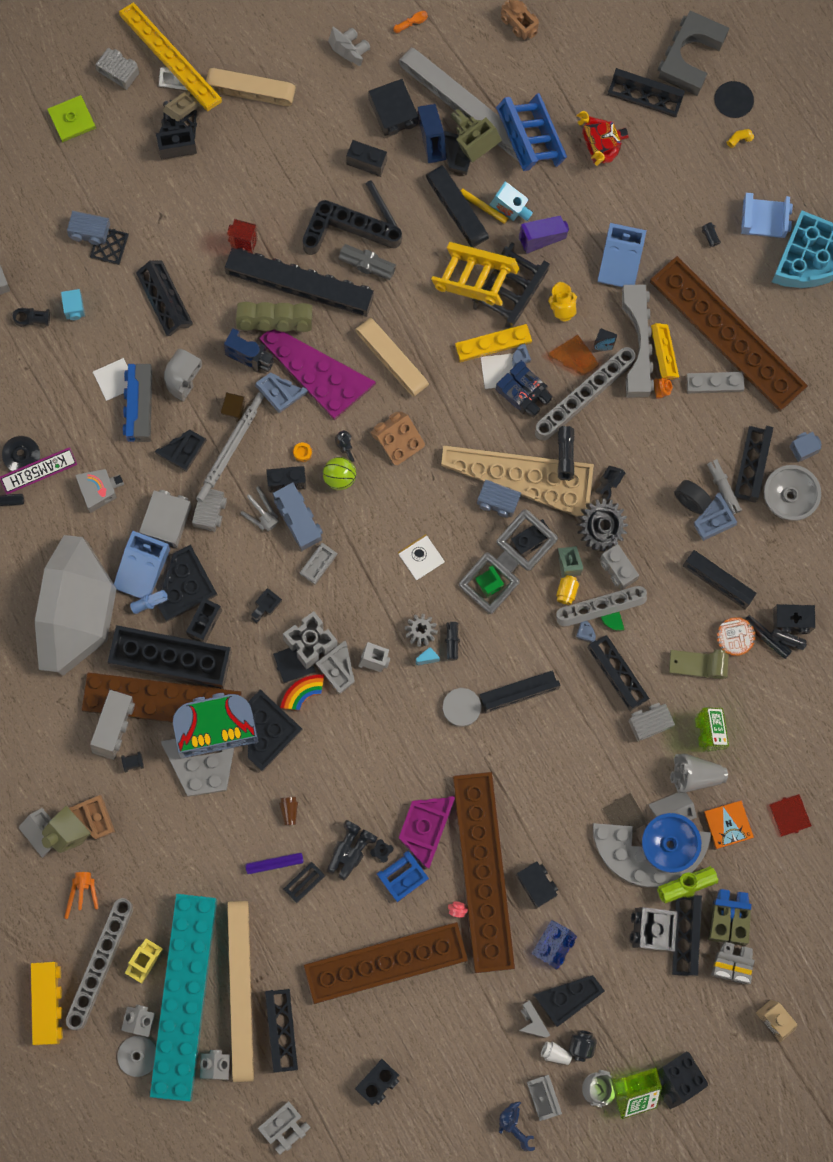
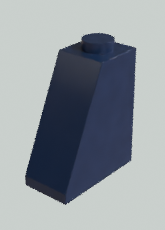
[417,104,446,163]

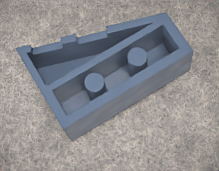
[273,483,323,551]

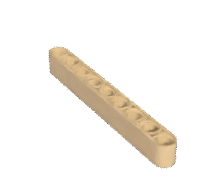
[228,901,254,1082]

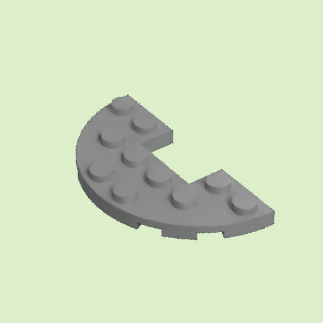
[593,823,711,888]

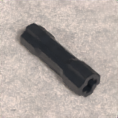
[558,426,574,481]

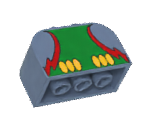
[173,693,259,758]

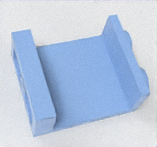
[741,193,793,238]

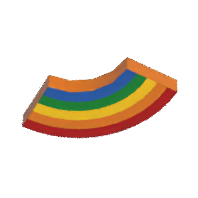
[280,674,324,711]

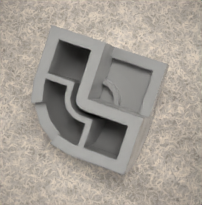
[164,349,203,402]

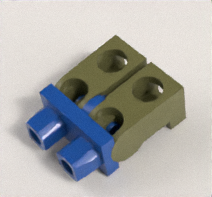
[708,889,752,946]

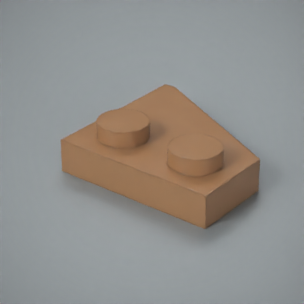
[69,795,115,840]

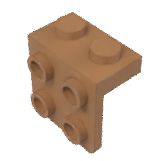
[370,411,425,465]

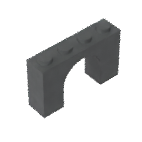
[658,10,729,96]

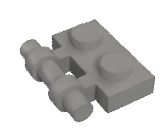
[258,1101,311,1155]

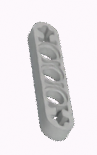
[556,586,647,626]

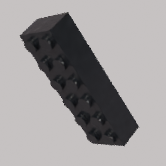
[107,625,232,689]

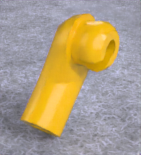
[726,129,754,148]

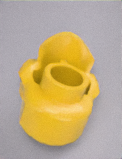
[548,282,577,321]

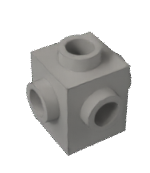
[121,1005,155,1037]
[200,1050,230,1080]

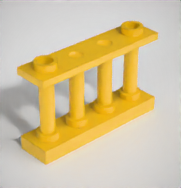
[431,242,519,306]

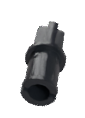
[445,622,460,661]

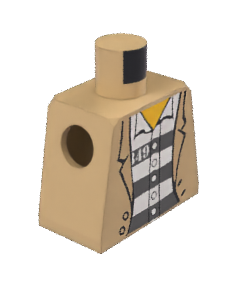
[756,1000,798,1042]

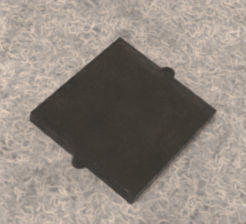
[603,793,648,833]

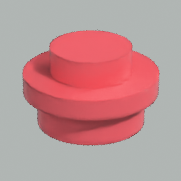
[448,901,468,918]

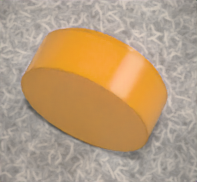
[293,442,312,462]

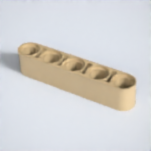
[206,68,296,106]
[355,318,429,397]

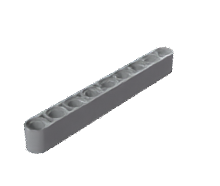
[398,47,534,161]

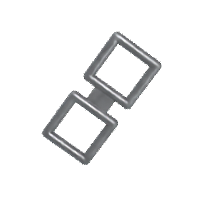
[458,509,558,614]

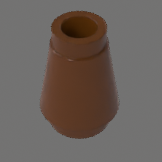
[279,797,298,825]

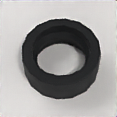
[674,480,711,514]

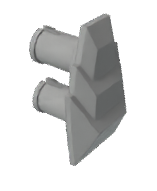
[328,27,370,66]

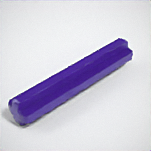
[245,853,304,874]

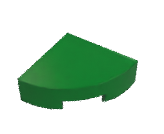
[600,612,625,631]

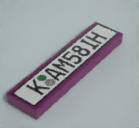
[0,447,78,494]

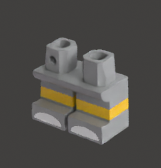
[711,942,755,985]

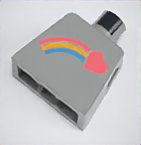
[75,469,124,513]

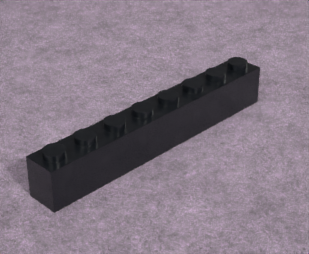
[225,248,374,317]

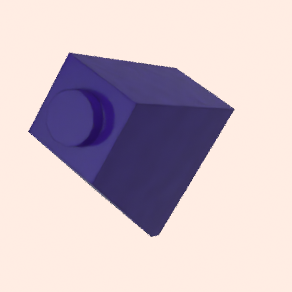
[519,215,569,254]

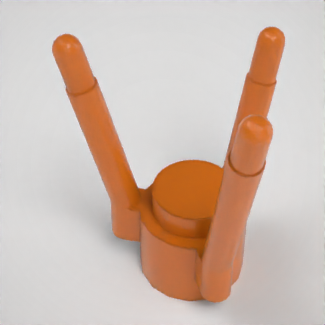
[64,872,98,919]

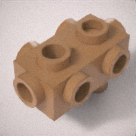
[501,0,539,40]

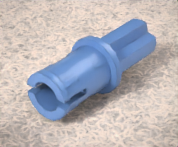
[130,590,168,614]

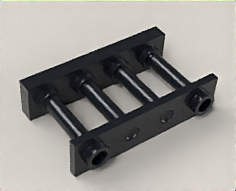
[472,242,550,329]

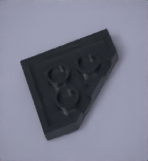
[158,544,218,622]
[248,689,303,772]

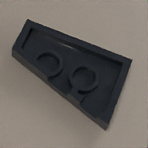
[533,975,605,1027]

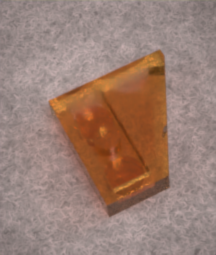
[548,335,599,376]

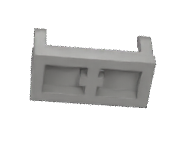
[527,1075,562,1121]

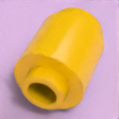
[556,575,579,605]

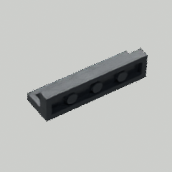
[607,68,685,117]
[136,260,193,336]
[734,425,774,503]
[683,550,757,610]
[587,635,650,712]
[479,670,561,713]
[672,895,702,977]
[265,989,298,1073]

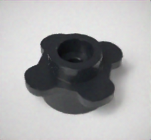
[370,839,394,863]

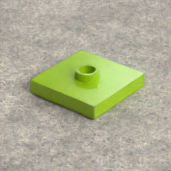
[47,95,96,143]

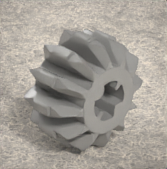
[405,614,438,647]

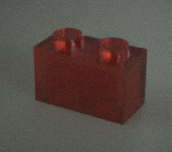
[227,219,258,254]

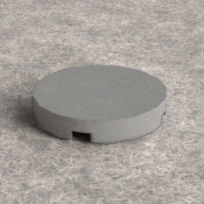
[442,688,481,727]

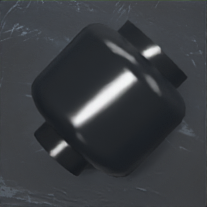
[569,1030,597,1062]

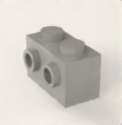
[600,544,639,590]

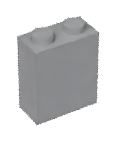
[139,490,192,548]

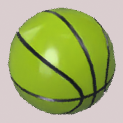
[323,457,356,490]

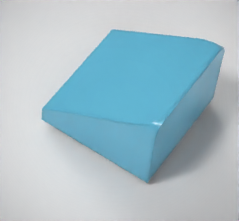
[416,647,440,666]

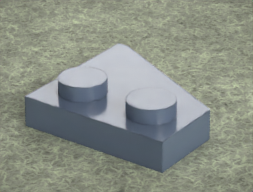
[255,372,308,413]
[694,493,737,541]

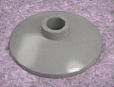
[117,1036,156,1077]

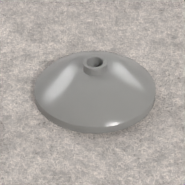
[764,465,821,521]

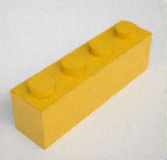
[31,962,63,1046]

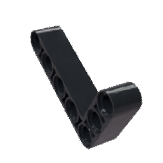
[302,200,402,255]

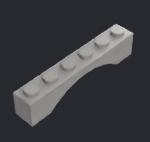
[622,285,654,398]

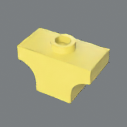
[125,939,163,984]

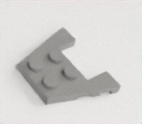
[161,739,235,797]

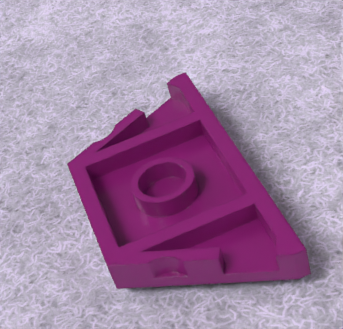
[399,796,455,869]

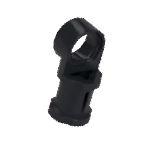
[12,308,50,327]

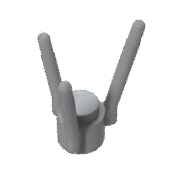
[241,486,279,531]

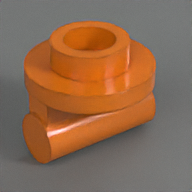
[653,378,673,399]

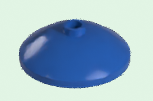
[642,813,702,873]

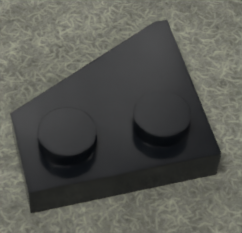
[155,430,207,472]

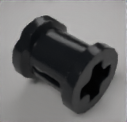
[121,751,144,773]

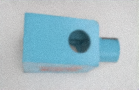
[489,181,533,221]

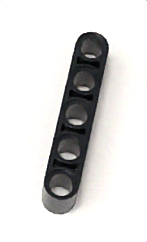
[426,165,489,248]

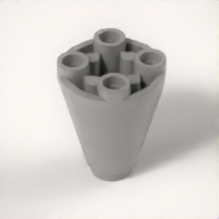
[670,753,728,793]

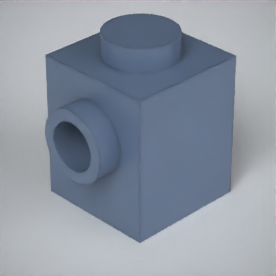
[790,432,822,462]

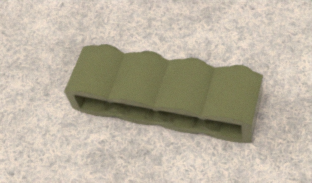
[236,302,312,332]

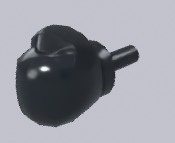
[335,430,355,462]

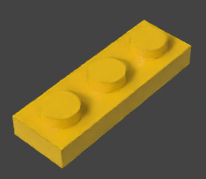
[651,323,679,380]

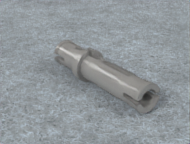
[707,459,742,515]

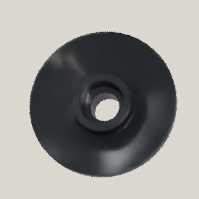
[2,436,40,471]

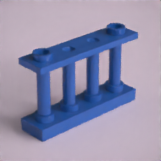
[496,93,567,171]

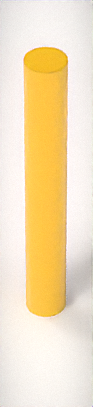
[461,188,508,224]

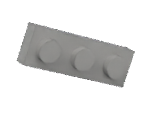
[686,372,744,394]

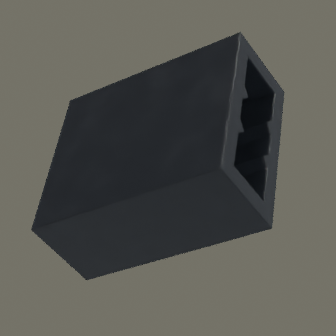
[368,79,419,136]

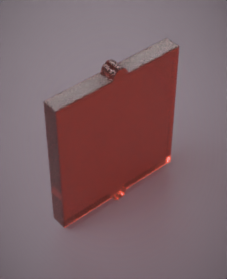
[769,794,812,837]

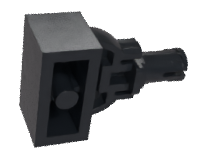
[156,100,197,160]

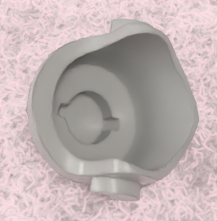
[582,1070,616,1108]

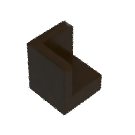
[221,392,245,422]

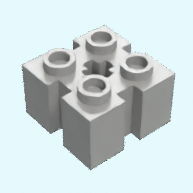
[283,611,337,670]

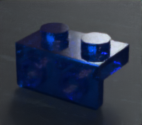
[531,920,577,970]

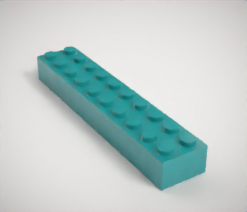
[150,894,217,1102]

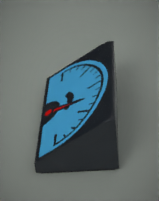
[592,328,617,353]

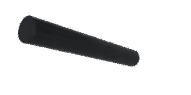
[366,180,398,227]

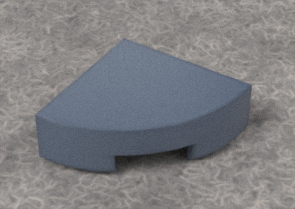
[512,343,531,367]
[576,621,596,643]

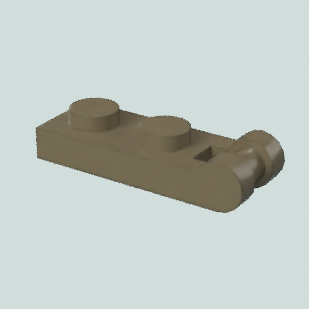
[163,90,202,121]

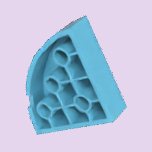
[772,210,833,288]

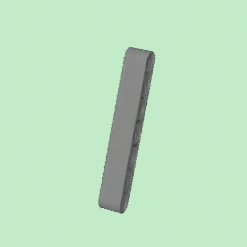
[535,347,635,441]
[66,898,133,1030]

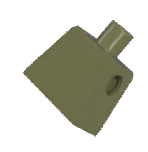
[42,806,91,853]

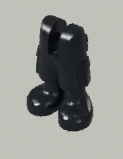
[327,820,378,881]

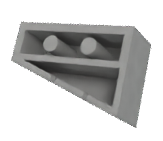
[90,690,135,760]

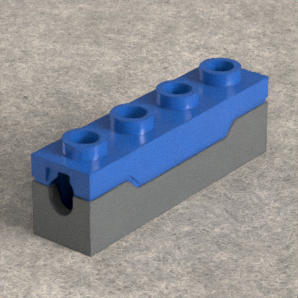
[123,364,153,442]

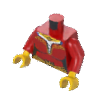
[576,111,629,166]

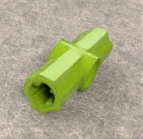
[657,866,718,904]

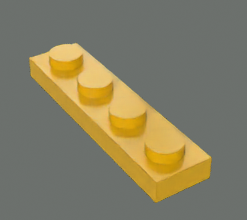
[455,324,532,362]

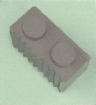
[95,48,139,90]
[192,487,227,532]
[628,703,675,742]

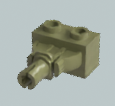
[451,109,502,163]

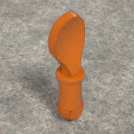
[393,11,428,33]

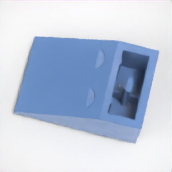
[597,223,647,287]
[114,531,170,599]

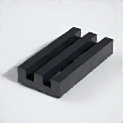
[283,862,325,904]

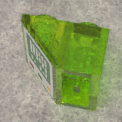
[695,707,729,752]
[611,1068,662,1119]

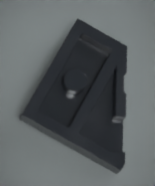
[444,131,471,175]

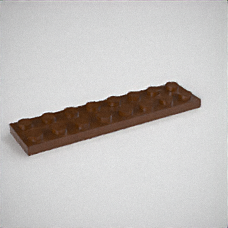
[82,672,242,723]
[304,922,468,1004]

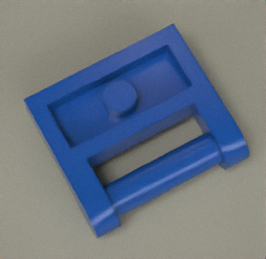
[376,851,429,902]

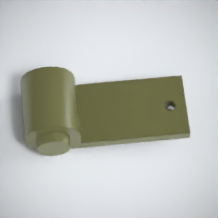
[669,649,729,679]

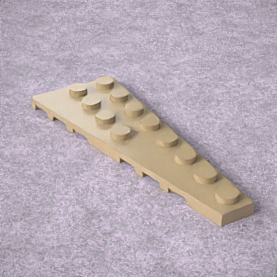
[441,446,594,517]

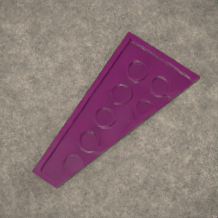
[259,329,376,420]

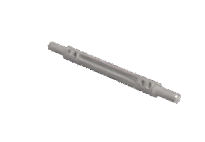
[196,392,264,502]

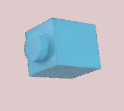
[61,289,85,320]

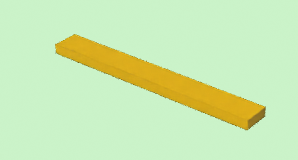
[119,2,222,112]

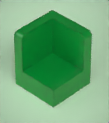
[476,566,504,598]

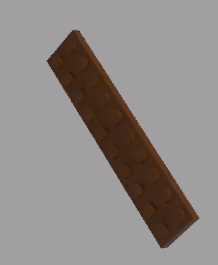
[650,256,808,412]
[453,772,515,973]

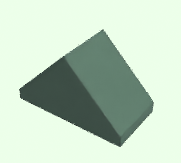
[558,546,583,578]

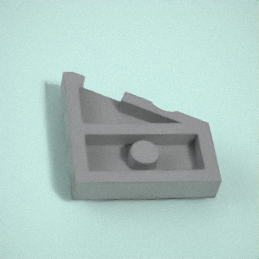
[316,641,355,694]

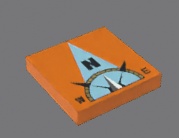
[704,800,754,849]

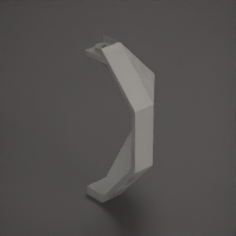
[35,535,117,676]

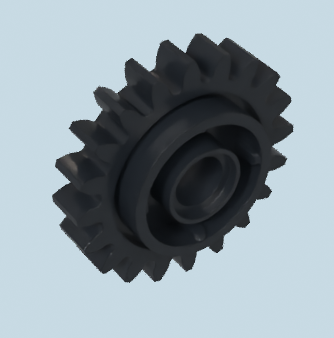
[576,498,628,551]

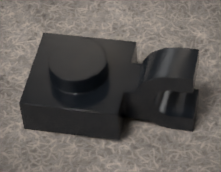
[595,465,626,501]
[251,588,282,624]

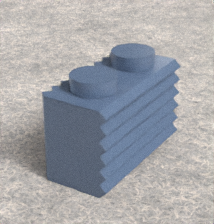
[67,211,110,245]
[477,480,521,518]

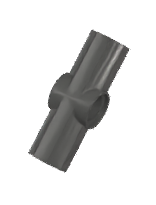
[339,244,396,280]

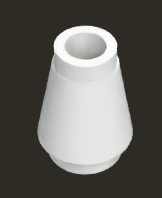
[541,1041,572,1065]

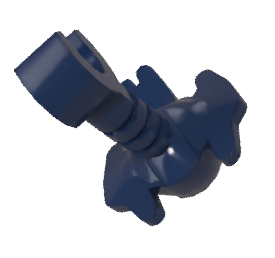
[499,1101,535,1152]

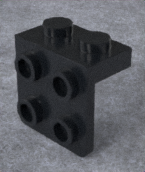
[649,1051,708,1110]

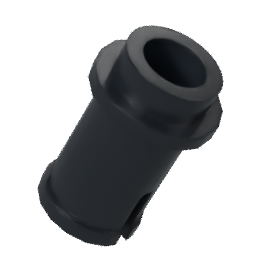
[702,222,721,247]

